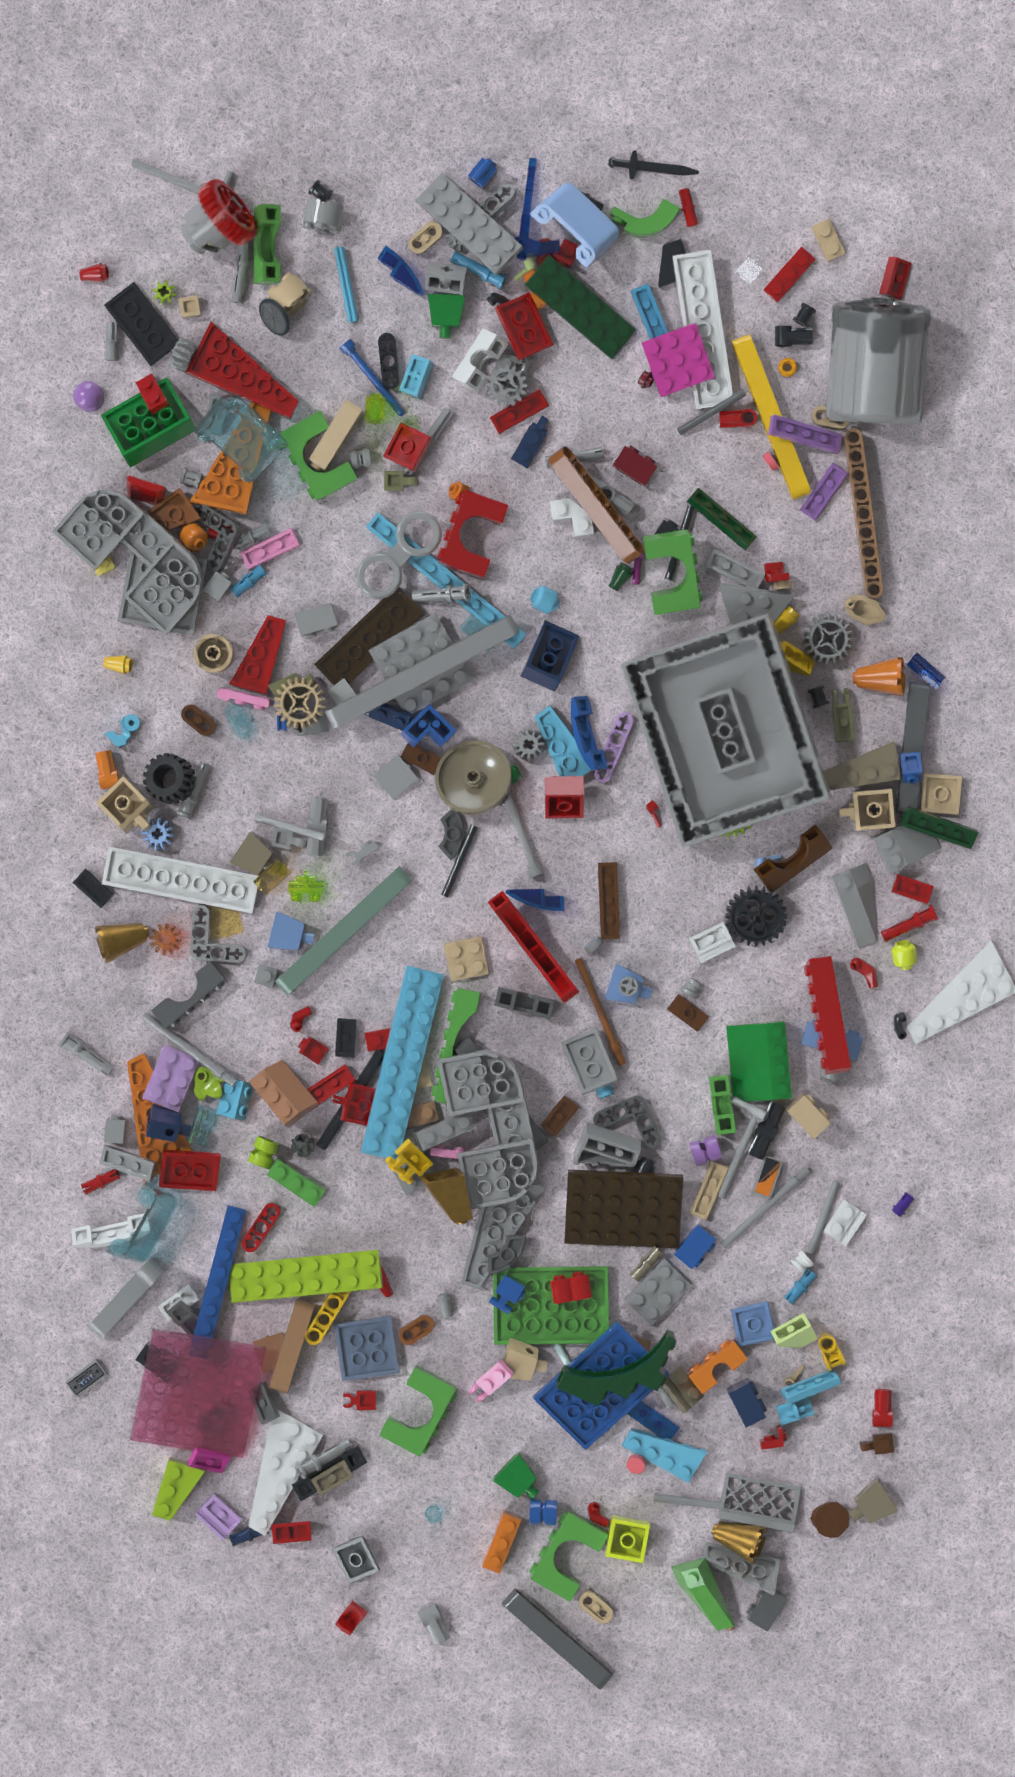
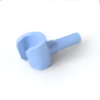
[755,854,782,867]

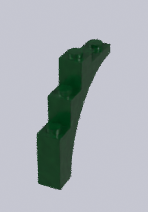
[556,1329,677,1406]

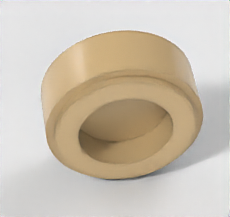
[773,581,792,590]

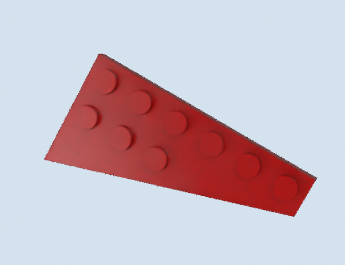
[186,321,299,420]

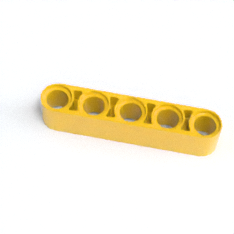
[305,1291,351,1345]

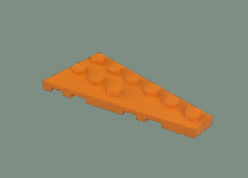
[190,402,272,515]
[127,1053,193,1182]

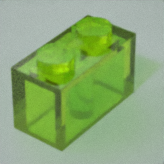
[365,393,387,425]

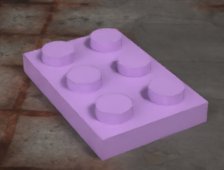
[142,1045,199,1113]

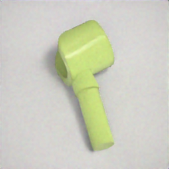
[513,258,536,281]

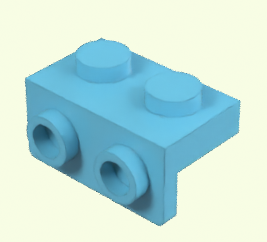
[216,1079,253,1120]

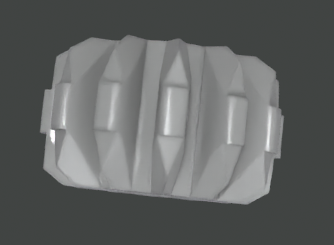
[169,338,197,372]
[512,728,545,761]

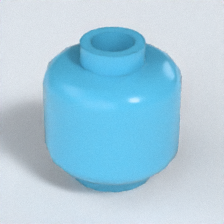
[530,586,560,614]

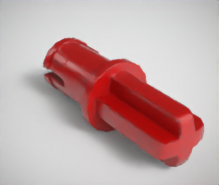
[678,188,699,227]

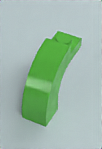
[610,198,680,237]

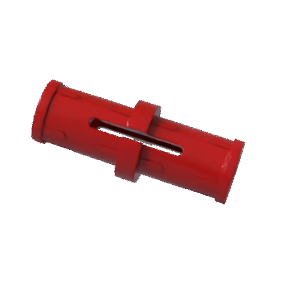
[81,1169,121,1195]

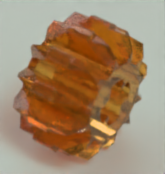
[149,923,182,955]

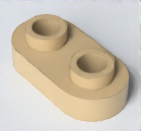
[408,222,442,255]
[811,406,849,430]
[579,1591,613,1624]

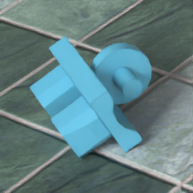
[776,1397,814,1425]

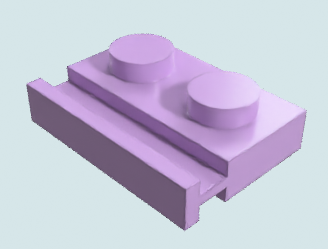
[195,1493,242,1540]

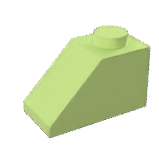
[770,1313,818,1348]

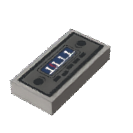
[65,1359,108,1398]

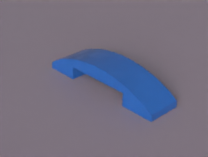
[571,696,608,771]

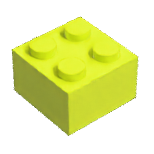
[605,1515,650,1563]

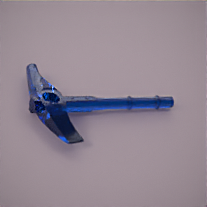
[514,158,560,261]

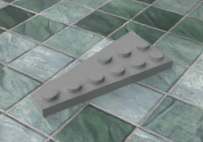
[461,1183,546,1288]

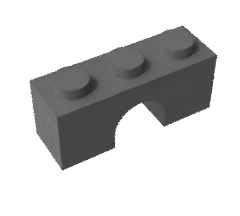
[494,986,555,1019]

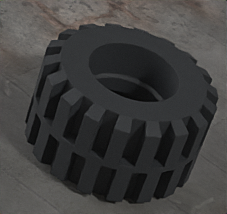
[143,753,196,804]

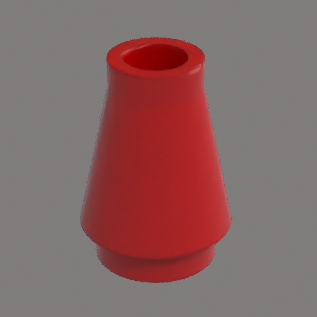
[79,263,109,282]

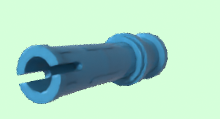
[450,251,508,290]

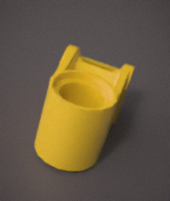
[817,1333,846,1372]

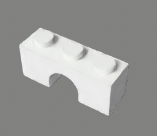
[452,328,508,392]

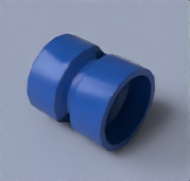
[529,1499,557,1525]

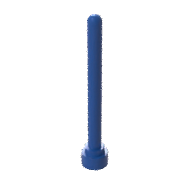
[339,339,404,416]

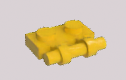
[385,1139,433,1184]

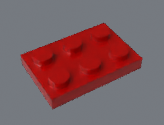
[494,292,554,361]
[159,1149,221,1191]

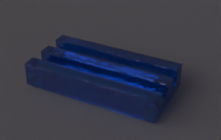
[907,652,945,690]

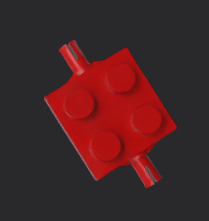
[332,1082,376,1126]

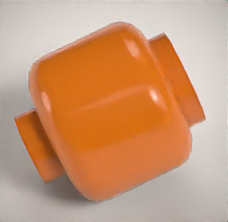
[180,523,208,552]

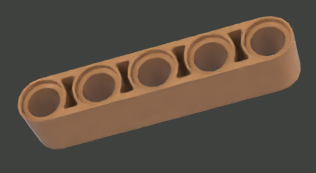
[269,1299,315,1394]

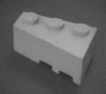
[573,1122,641,1167]

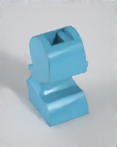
[105,714,141,748]

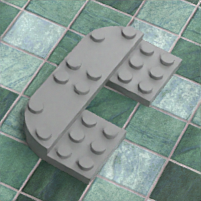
[52,490,203,635]
[437,1050,538,1210]

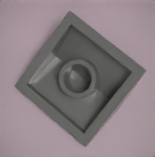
[332,1536,381,1583]

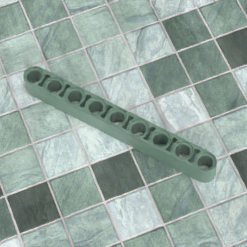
[275,866,412,996]

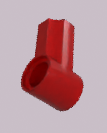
[719,409,757,428]
[872,1389,893,1427]

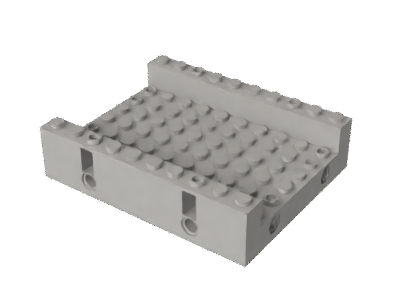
[621,614,832,847]

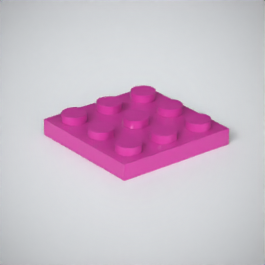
[642,323,716,397]

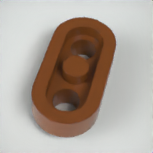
[399,1315,434,1345]

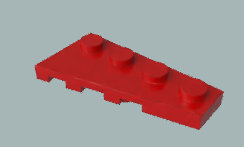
[229,615,287,694]

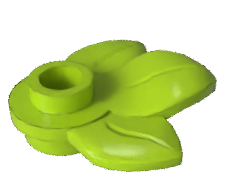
[193,1067,224,1101]

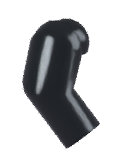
[893,1012,907,1040]

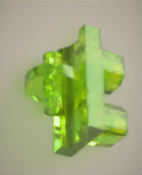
[288,870,323,902]

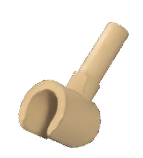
[783,1365,805,1385]

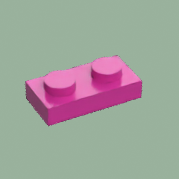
[187,1447,231,1473]

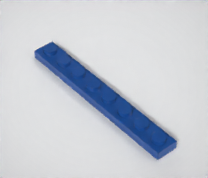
[188,1205,246,1359]

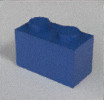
[673,1224,716,1269]

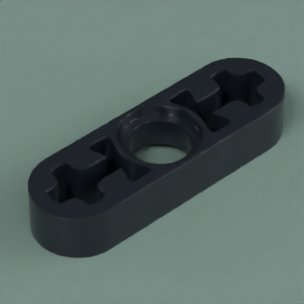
[378,333,399,389]

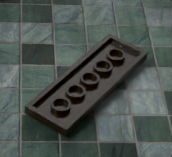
[314,587,424,685]

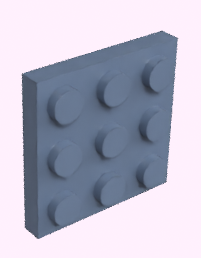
[334,1315,399,1381]

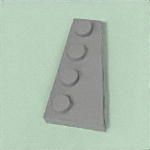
[702,1542,780,1595]

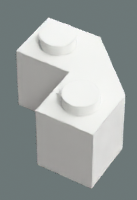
[550,498,594,538]

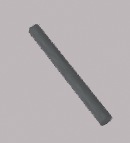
[677,389,746,435]

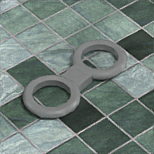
[356,511,442,599]

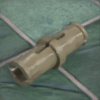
[630,1246,664,1282]

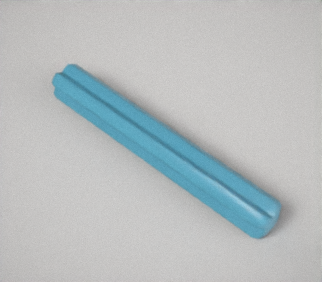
[334,246,358,322]

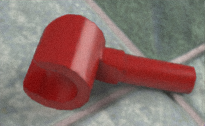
[646,800,662,828]

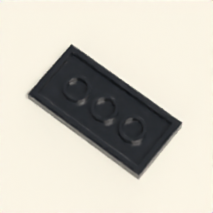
[104,282,179,366]

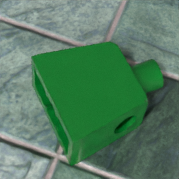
[428,294,465,339]
[493,1452,539,1499]

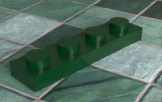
[686,488,757,551]
[900,806,979,849]

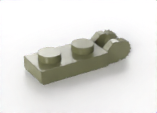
[832,688,855,743]

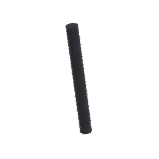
[665,505,694,581]
[441,825,478,898]

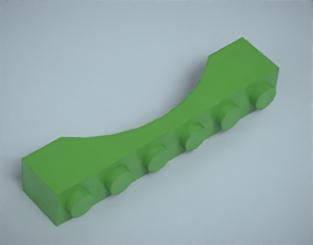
[431,988,480,1104]

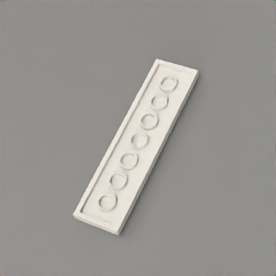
[672,250,733,409]
[102,847,260,914]

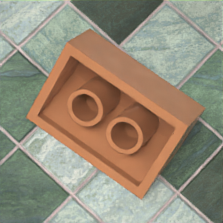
[249,1060,318,1128]

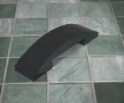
[291,1446,367,1501]

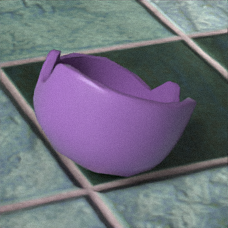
[73,381,104,412]

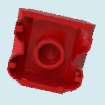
[127,476,167,506]

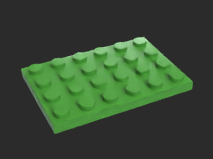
[493,1266,609,1345]

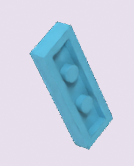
[780,1369,841,1404]

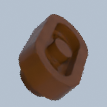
[181,705,216,736]

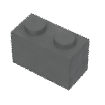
[746,1589,787,1632]

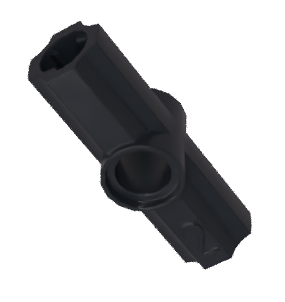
[748,1101,786,1160]

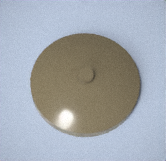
[435,740,512,815]

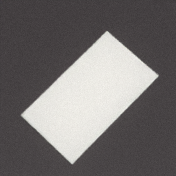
[328,679,356,704]

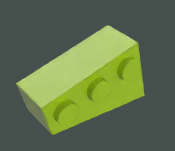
[152,1457,206,1521]

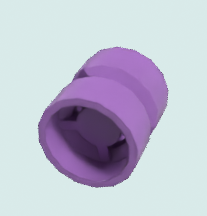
[689,1135,722,1166]

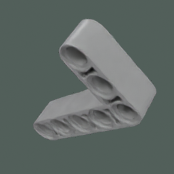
[88,1257,165,1339]

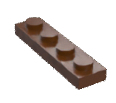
[598,862,620,939]

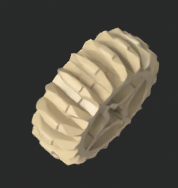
[274,677,326,729]

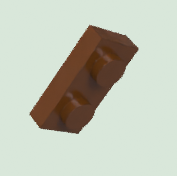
[540,1095,579,1137]

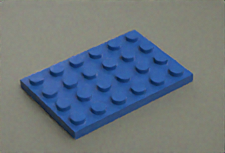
[533,1321,670,1450]

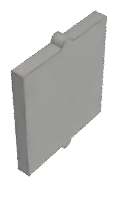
[373,754,419,800]

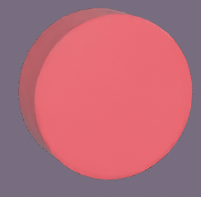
[763,452,779,471]
[626,1454,647,1474]

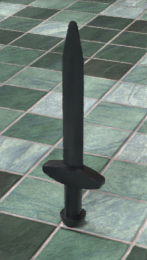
[608,150,699,179]

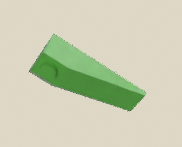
[671,1557,735,1631]

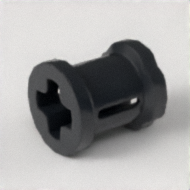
[308,180,334,202]
[792,303,816,328]
[807,685,829,709]

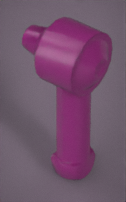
[632,545,646,585]

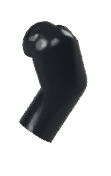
[487,292,509,306]

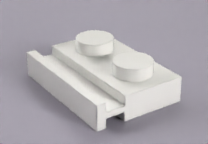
[689,922,736,963]
[823,1199,867,1246]

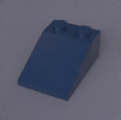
[520,620,580,692]

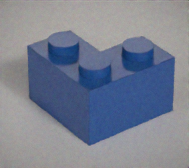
[400,704,457,748]

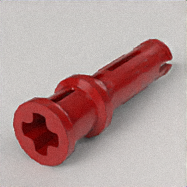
[881,905,939,942]

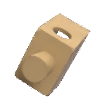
[503,1338,547,1380]

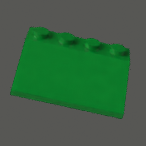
[101,377,197,468]
[726,1021,792,1102]

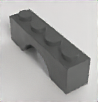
[151,961,226,1028]

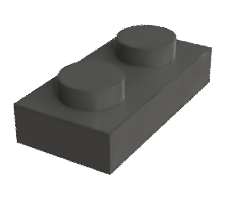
[248,1381,280,1425]

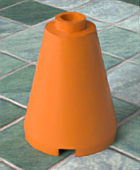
[853,657,905,696]

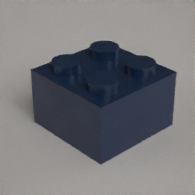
[726,1378,767,1428]

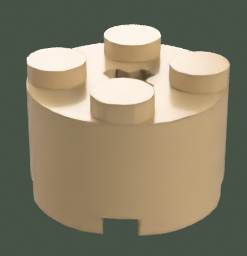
[268,272,312,316]
[194,634,234,673]

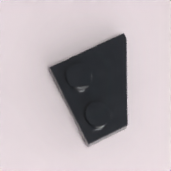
[658,239,686,288]

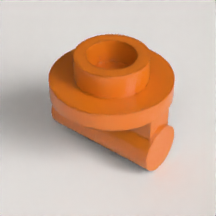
[448,481,470,501]

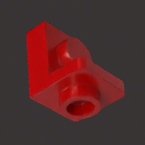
[554,238,579,269]
[764,562,790,583]
[298,1036,329,1064]
[759,1425,787,1450]

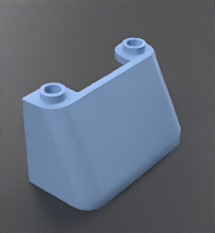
[530,183,619,268]

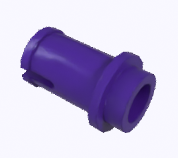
[892,1192,915,1217]

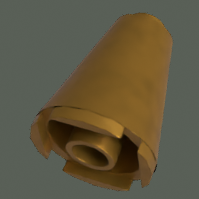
[94,923,150,963]
[711,1521,767,1564]

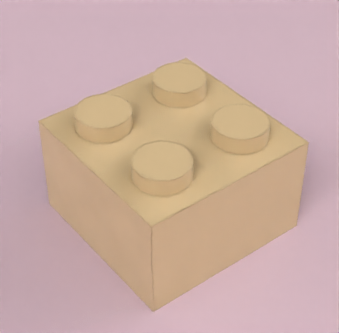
[785,1093,831,1139]

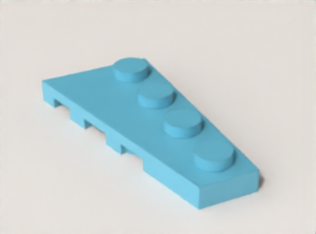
[535,705,591,777]
[622,1428,707,1483]

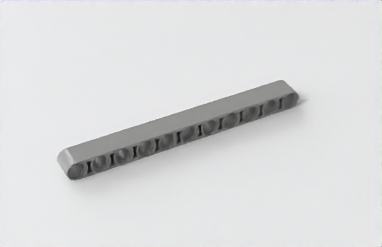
[325,615,519,729]

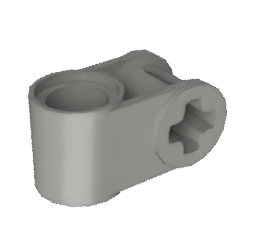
[291,712,329,736]

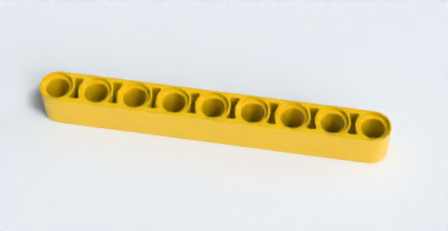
[731,334,811,500]

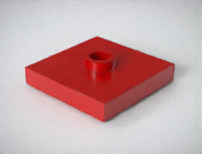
[383,422,433,473]

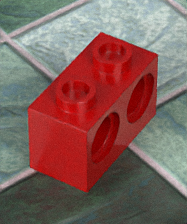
[271,1521,312,1544]

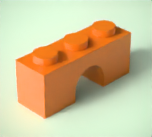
[688,1339,748,1395]
[482,1510,521,1574]

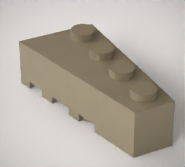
[824,741,900,790]

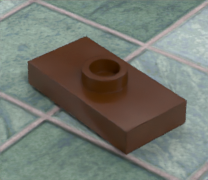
[401,743,441,775]
[667,994,709,1032]

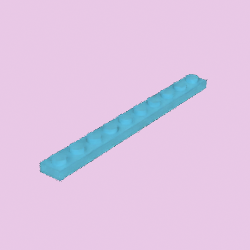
[366,512,526,649]

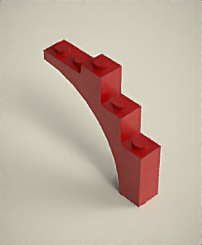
[488,890,579,1004]

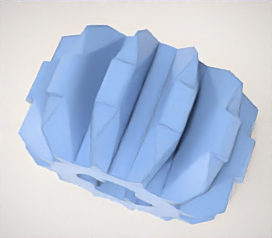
[142,818,175,850]

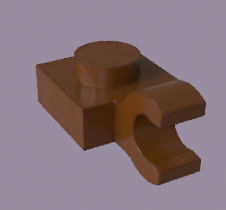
[860,1432,894,1455]

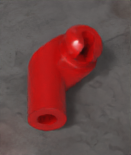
[587,1502,610,1528]

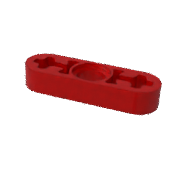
[242,1202,281,1252]

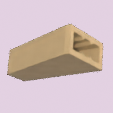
[309,399,364,472]

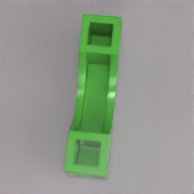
[254,204,281,285]

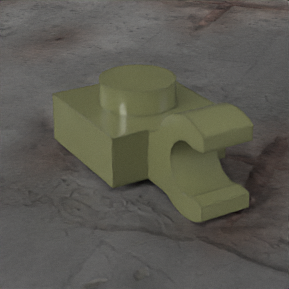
[384,471,418,491]

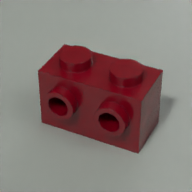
[612,445,657,487]

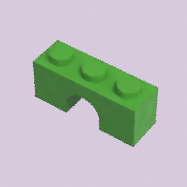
[708,1074,736,1135]
[267,1157,326,1207]

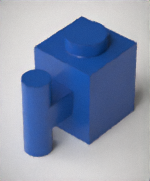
[468,157,497,190]
[488,1274,526,1314]

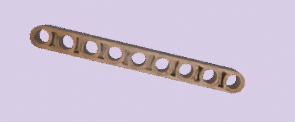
[844,428,883,599]

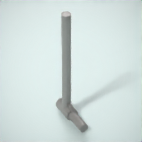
[131,159,235,194]
[718,1097,769,1199]

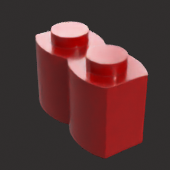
[550,1271,592,1304]

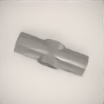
[589,473,635,518]
[307,797,327,856]

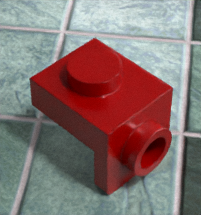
[335,1600,367,1636]

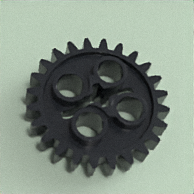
[725,885,788,947]

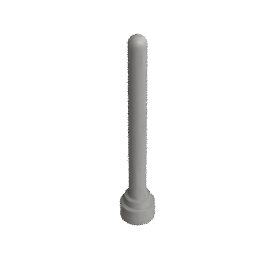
[505,790,544,878]

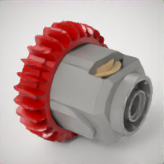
[181,179,258,254]

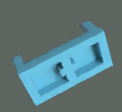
[399,354,434,400]

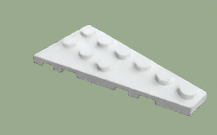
[906,941,1015,1044]
[249,1408,323,1536]

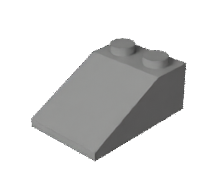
[872,825,941,873]

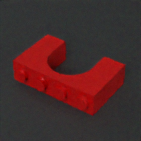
[437,490,509,579]

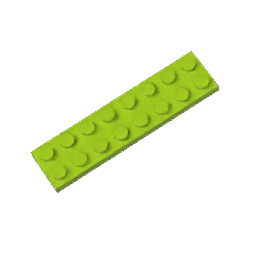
[229,1249,383,1303]

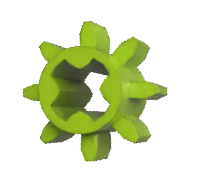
[152,280,177,305]

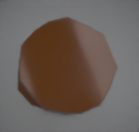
[810,1501,849,1538]

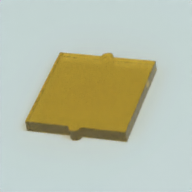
[253,859,291,894]
[207,905,243,939]

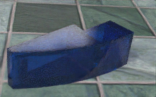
[377,245,424,298]
[506,889,564,911]

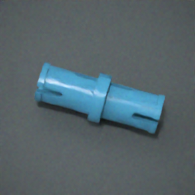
[230,565,267,598]
[784,1268,818,1305]

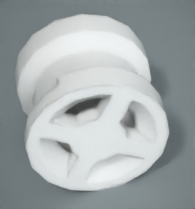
[790,1250,814,1274]

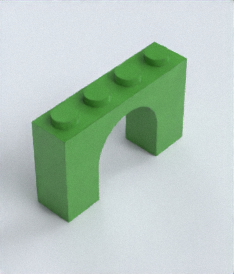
[279,411,358,502]
[642,529,703,615]
[379,1366,458,1457]
[529,1510,609,1602]

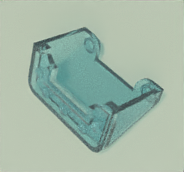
[194,394,288,483]
[106,1181,177,1263]

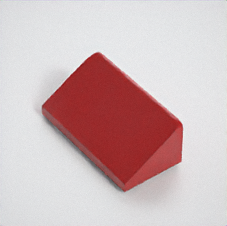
[879,257,912,300]

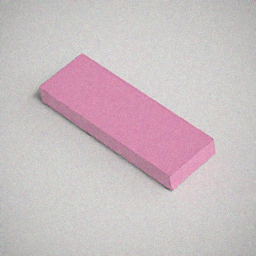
[240,528,301,570]

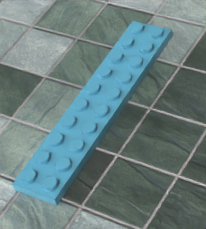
[360,965,444,1159]

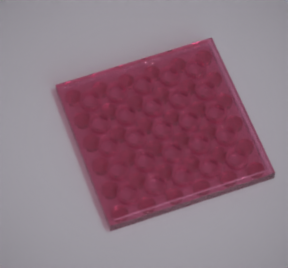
[130,1328,266,1458]

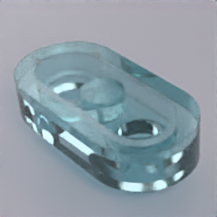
[224,703,254,739]

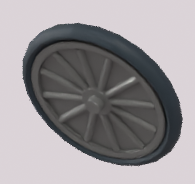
[259,299,290,336]

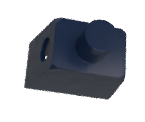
[146,1104,191,1142]

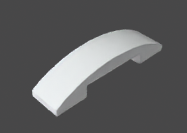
[71,1213,149,1248]

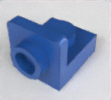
[900,752,923,784]

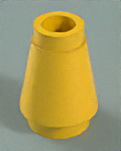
[775,605,800,634]
[103,655,133,674]

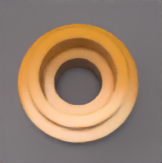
[778,358,797,377]

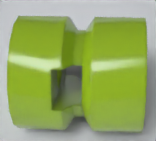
[247,1135,280,1170]

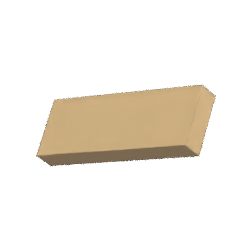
[689,1161,729,1220]

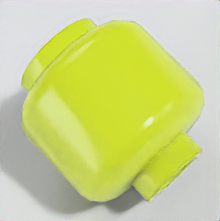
[891,940,918,970]

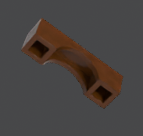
[753,824,833,893]

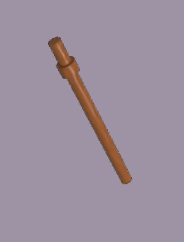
[575,957,626,1066]

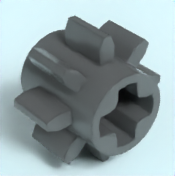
[291,1134,315,1157]

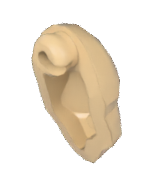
[844,595,886,625]

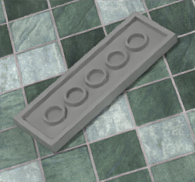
[416,173,523,276]

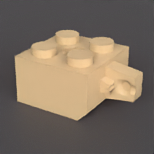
[96,776,154,834]
[839,789,895,831]

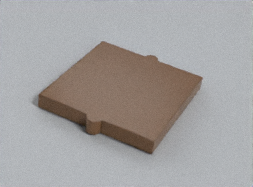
[252,1332,284,1374]

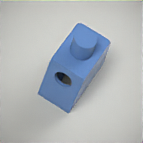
[268,912,315,950]
[605,964,652,1004]

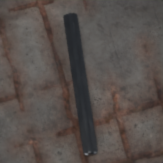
[317,1050,384,1150]

